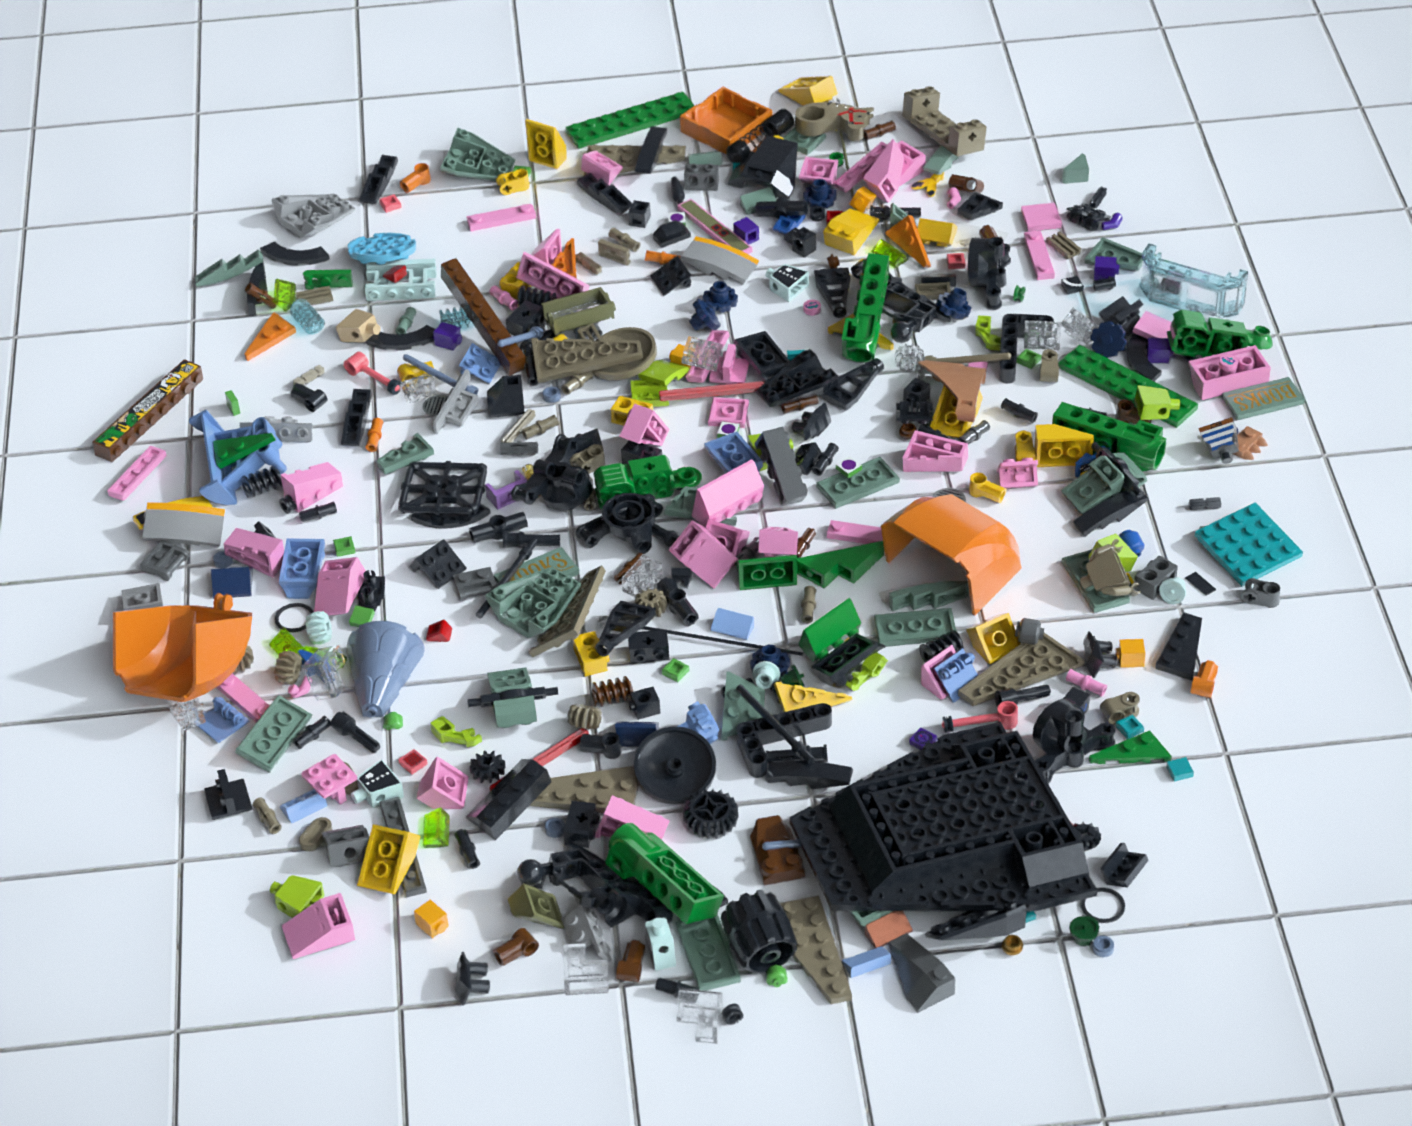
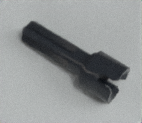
[994,684,1051,708]
[330,711,381,753]

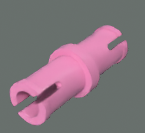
[490,285,518,310]
[1066,669,1107,697]

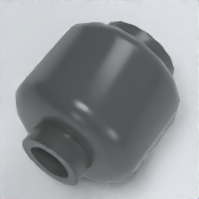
[1015,618,1045,645]

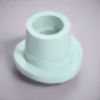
[1159,577,1186,605]
[752,661,780,689]

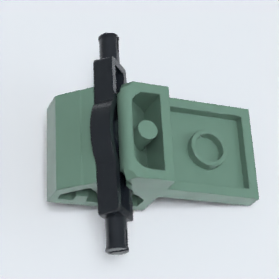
[1061,442,1148,515]
[467,667,558,728]

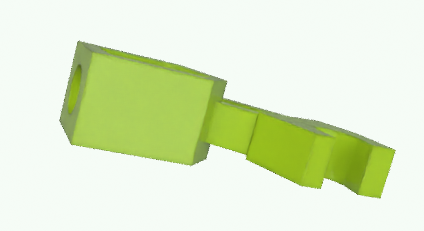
[975,315,1001,351]
[845,652,888,691]
[430,715,482,747]

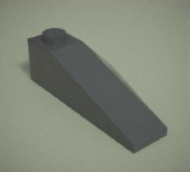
[889,933,956,1013]

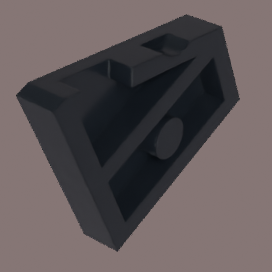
[957,192,1003,220]

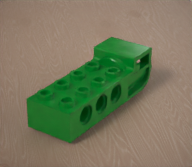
[842,253,889,363]
[1052,402,1166,472]
[605,823,724,924]

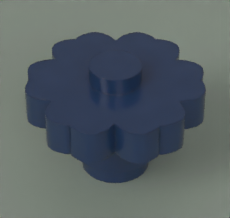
[803,179,837,208]
[702,281,738,313]
[936,288,972,320]
[689,298,721,331]
[1090,321,1127,358]
[750,644,790,679]

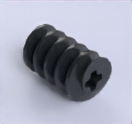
[518,285,557,306]
[241,466,283,498]
[919,630,964,662]

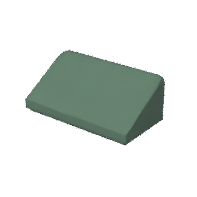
[687,151,722,165]
[740,187,776,215]

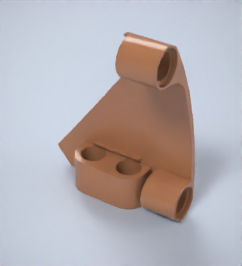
[918,360,986,422]

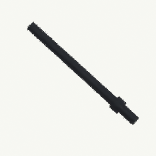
[476,538,538,619]
[736,684,814,764]

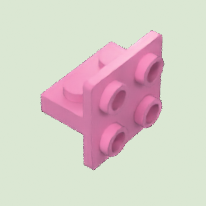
[709,344,750,384]
[997,458,1038,488]
[301,754,357,805]

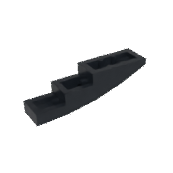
[635,126,667,174]
[359,154,398,204]
[577,173,632,214]
[247,261,268,317]
[341,389,372,446]
[1073,491,1149,537]
[765,761,853,789]

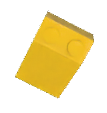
[778,76,838,105]
[525,119,567,169]
[823,208,880,256]
[930,385,983,438]
[1034,424,1094,467]
[357,824,420,895]

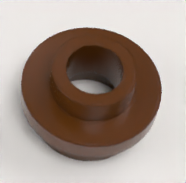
[827,254,840,269]
[899,423,918,439]

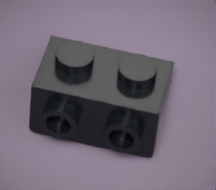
[1100,842,1149,888]

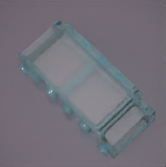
[1139,243,1249,319]

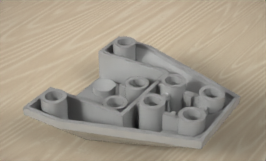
[272,194,356,238]

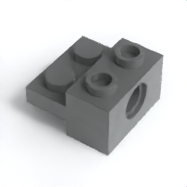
[322,824,369,867]

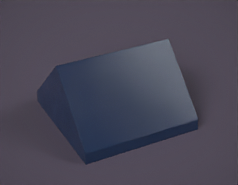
[211,567,253,599]
[615,721,659,747]

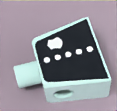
[765,264,809,302]
[351,760,404,808]
[645,918,676,971]

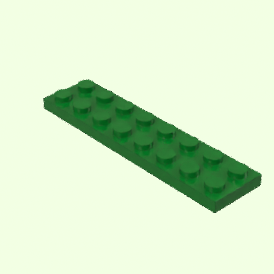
[565,91,695,149]
[1058,344,1198,428]

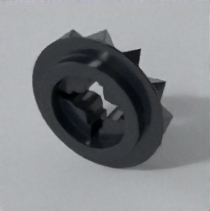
[1073,821,1101,850]

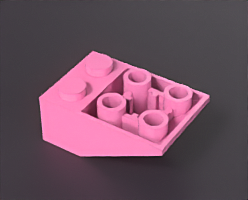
[863,139,904,203]
[897,141,925,186]
[669,520,738,589]
[314,557,366,616]
[282,893,355,959]

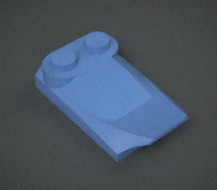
[704,431,763,474]
[279,538,325,599]

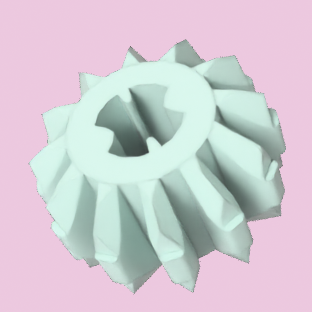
[305,611,332,645]

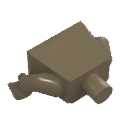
[1080,539,1141,596]

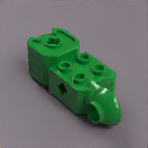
[1167,309,1273,358]
[593,455,702,510]

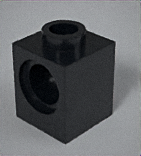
[628,200,651,228]
[792,227,816,258]
[903,378,930,410]
[628,686,661,720]

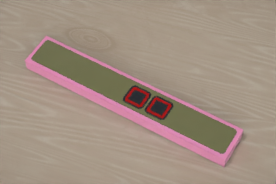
[678,199,752,254]

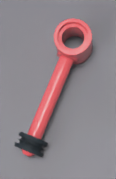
[343,351,402,395]
[942,701,1018,733]

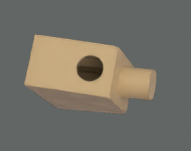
[335,309,380,342]

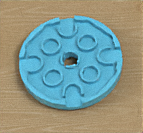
[347,233,416,265]

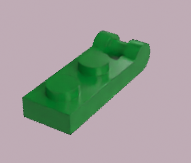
[303,269,353,290]

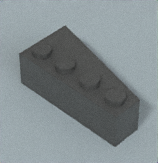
[754,426,808,506]

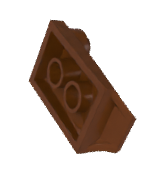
[750,815,805,885]

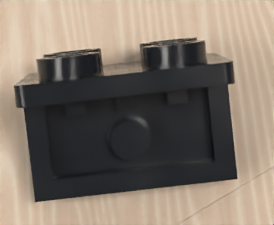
[1098,296,1144,338]
[204,769,252,820]

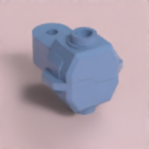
[677,702,719,744]

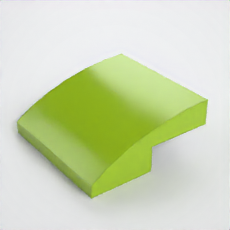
[638,359,689,386]
[630,380,669,407]

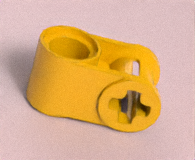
[496,169,530,195]
[1015,430,1036,462]

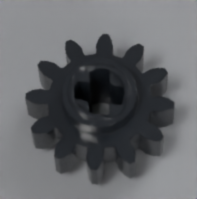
[469,750,506,783]

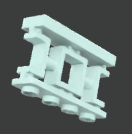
[365,259,437,301]

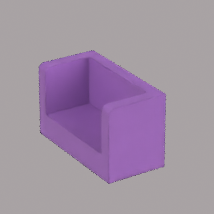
[485,470,527,510]

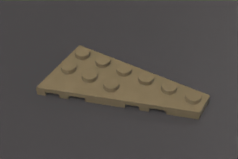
[584,145,686,176]
[531,338,643,383]
[528,565,606,657]
[958,632,1085,706]
[529,766,639,813]
[780,895,852,1005]

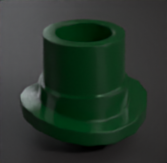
[780,664,806,688]
[1069,916,1100,947]

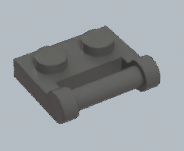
[140,540,191,581]
[453,567,497,601]

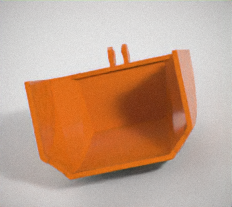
[881,494,1022,615]
[113,593,252,702]

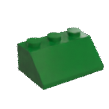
[737,555,797,590]
[798,598,861,662]

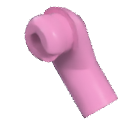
[947,187,961,209]
[288,676,313,698]

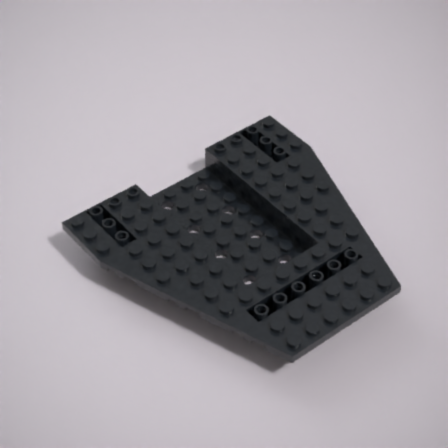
[789,722,1098,911]

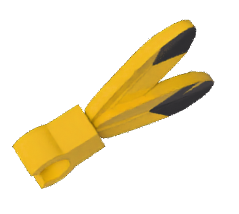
[911,172,944,197]

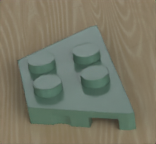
[664,486,737,525]
[721,671,765,741]

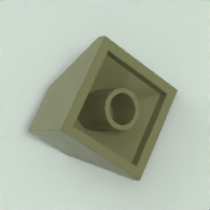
[507,883,565,929]

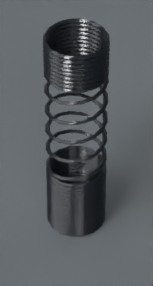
[726,109,794,163]

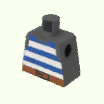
[1198,417,1239,464]

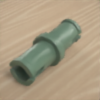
[395,307,417,334]

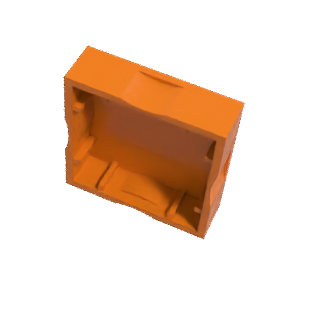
[680,86,772,155]

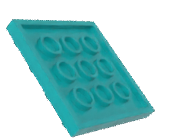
[1194,502,1303,587]

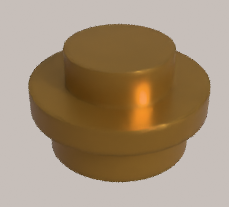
[1002,934,1024,955]

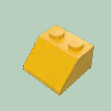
[918,218,958,247]
[966,613,1021,664]

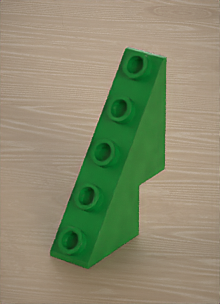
[797,541,884,589]

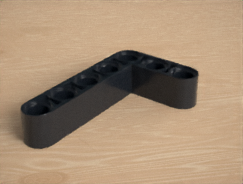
[999,313,1054,384]
[736,703,832,778]

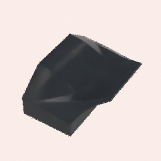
[653,220,691,248]

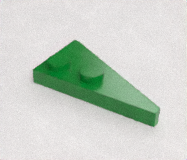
[213,433,276,469]
[1089,730,1172,764]

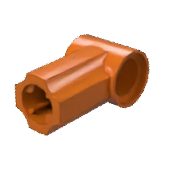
[399,163,431,193]
[1190,660,1219,698]

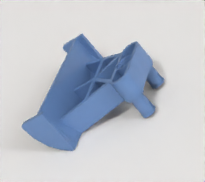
[189,409,287,505]

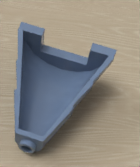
[346,621,425,717]

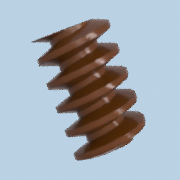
[591,676,634,708]

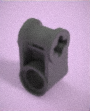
[1241,578,1281,608]

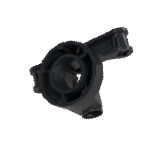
[968,237,1011,310]
[511,434,593,511]
[575,493,663,554]
[1032,698,1115,784]

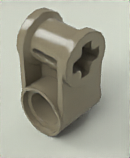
[1039,349,1059,382]
[569,444,605,474]
[1100,692,1140,725]

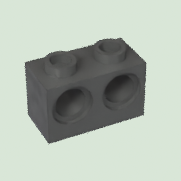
[684,164,719,191]
[1134,555,1178,600]

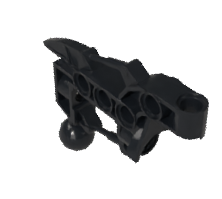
[851,258,951,343]
[517,842,673,928]

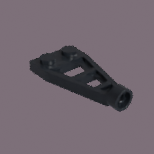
[814,267,851,318]
[819,358,884,411]
[595,601,656,656]

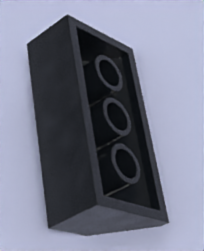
[466,759,552,840]

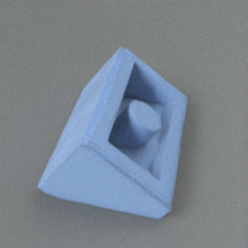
[711,608,754,640]
[280,789,327,823]
[842,946,891,978]

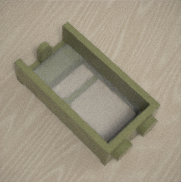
[542,287,616,335]

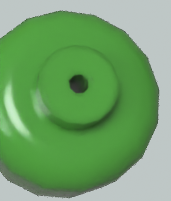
[383,712,403,730]
[766,965,788,987]

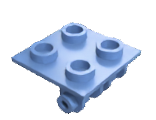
[459,343,501,384]
[934,648,978,703]
[193,697,250,743]

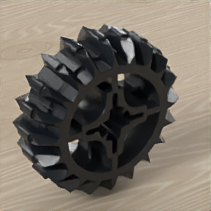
[683,788,739,839]

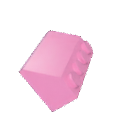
[516,252,590,299]
[1188,346,1271,400]
[692,459,764,528]

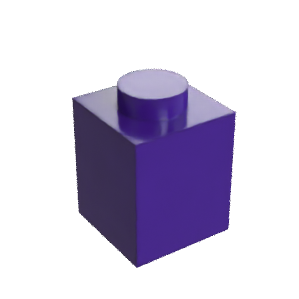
[733,217,759,245]
[1094,256,1119,280]
[433,322,462,351]
[1147,338,1173,364]

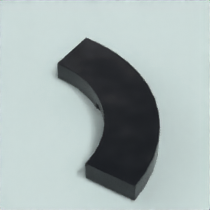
[260,242,330,266]
[366,325,435,350]
[1127,333,1162,382]
[411,503,491,529]

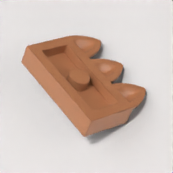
[1233,426,1268,460]

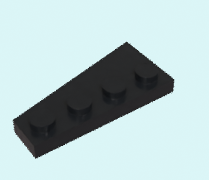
[1155,612,1202,681]

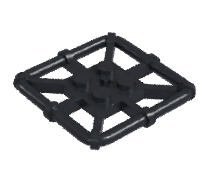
[398,461,487,516]

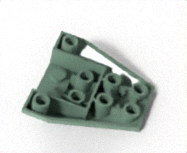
[440,127,516,181]
[485,566,581,639]

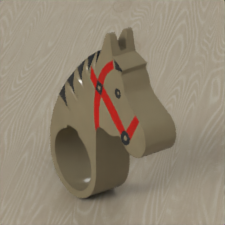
[795,102,874,141]

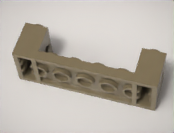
[902,86,987,156]

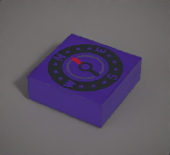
[909,727,937,750]

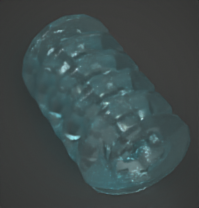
[290,299,325,334]
[439,306,473,329]

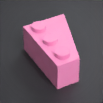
[619,404,670,446]
[903,430,968,472]
[280,462,343,513]
[759,526,798,557]
[223,528,284,578]
[595,795,669,840]

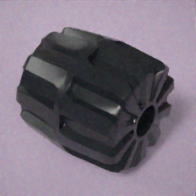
[721,890,797,974]

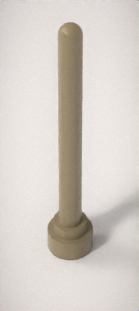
[925,352,1011,364]

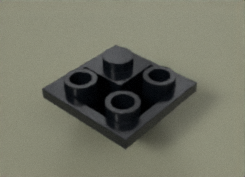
[487,374,525,418]

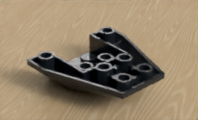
[727,136,798,199]
[755,349,839,407]
[925,901,1026,940]

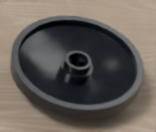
[634,727,716,804]

